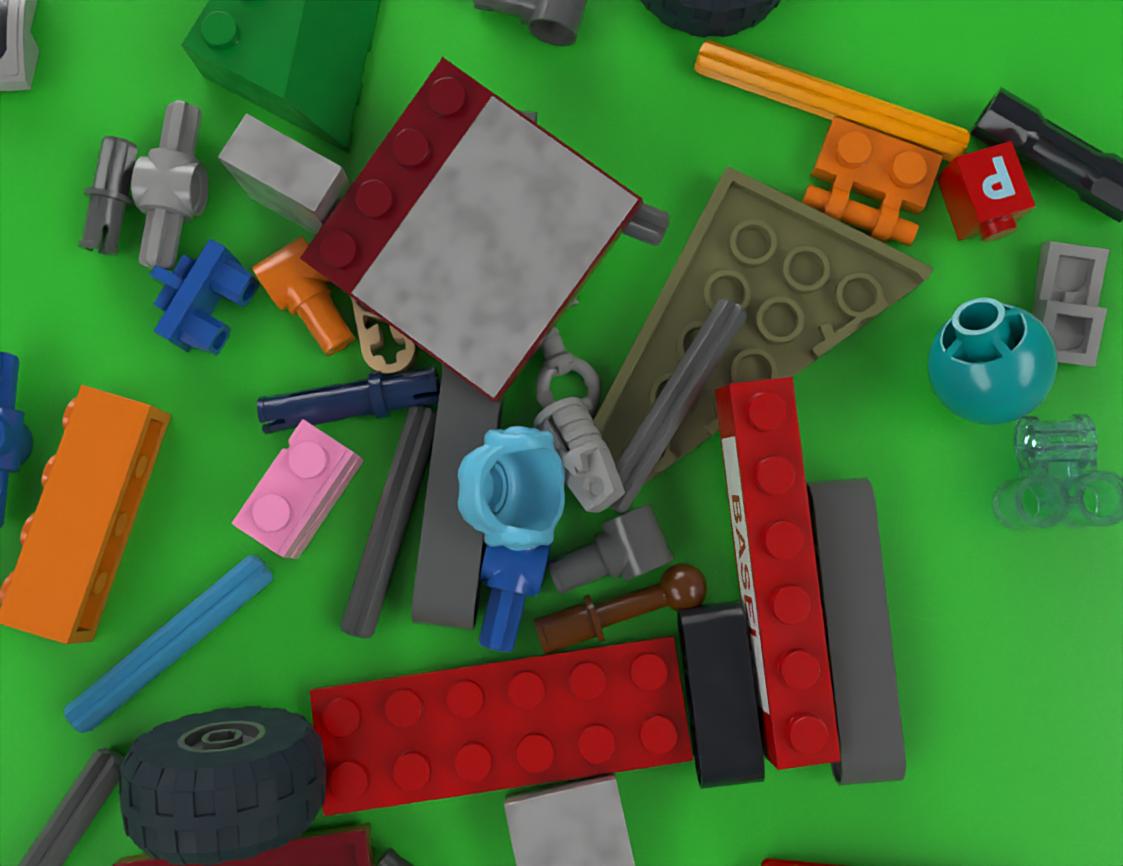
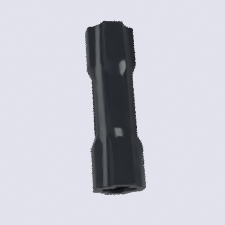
[970,87,1123,223]

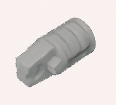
[533,397,625,513]

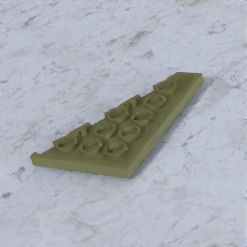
[593,166,933,485]

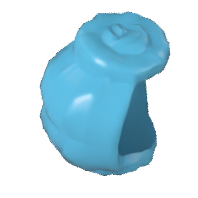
[457,426,565,551]

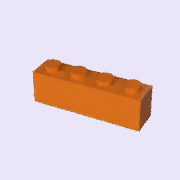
[0,384,172,644]

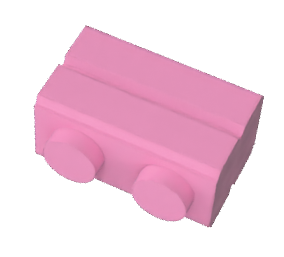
[232,419,365,559]

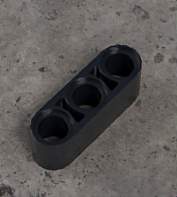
[677,600,765,789]

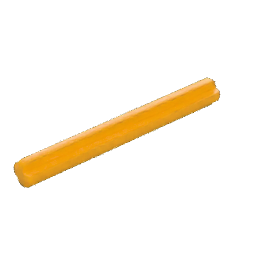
[694,40,970,162]

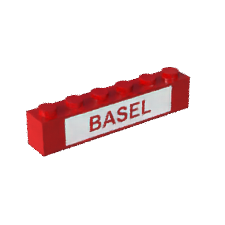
[714,376,841,770]

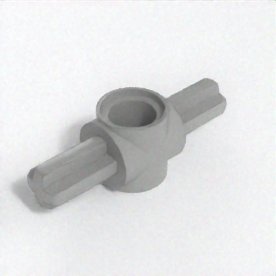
[131,100,209,271]

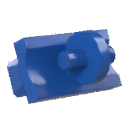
[149,239,260,355]

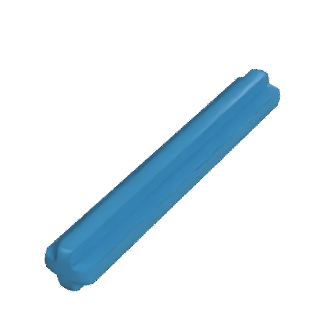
[64,555,273,733]

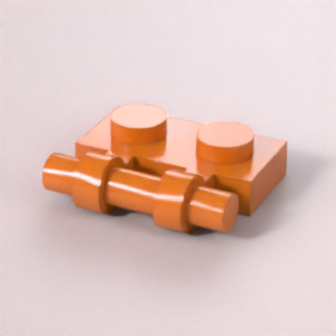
[801,116,943,246]

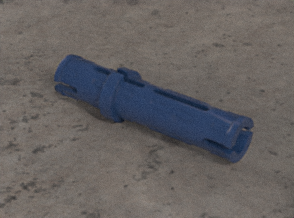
[257,365,441,434]

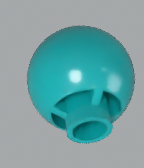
[928,298,1058,425]

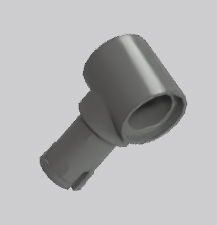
[473,0,587,46]
[547,504,675,595]

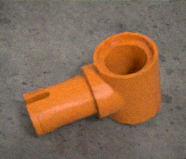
[252,235,355,356]

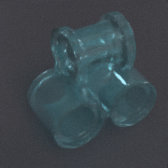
[992,414,1123,531]

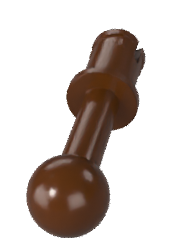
[533,563,707,654]

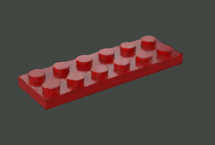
[309,635,693,817]

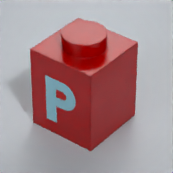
[936,141,1036,242]

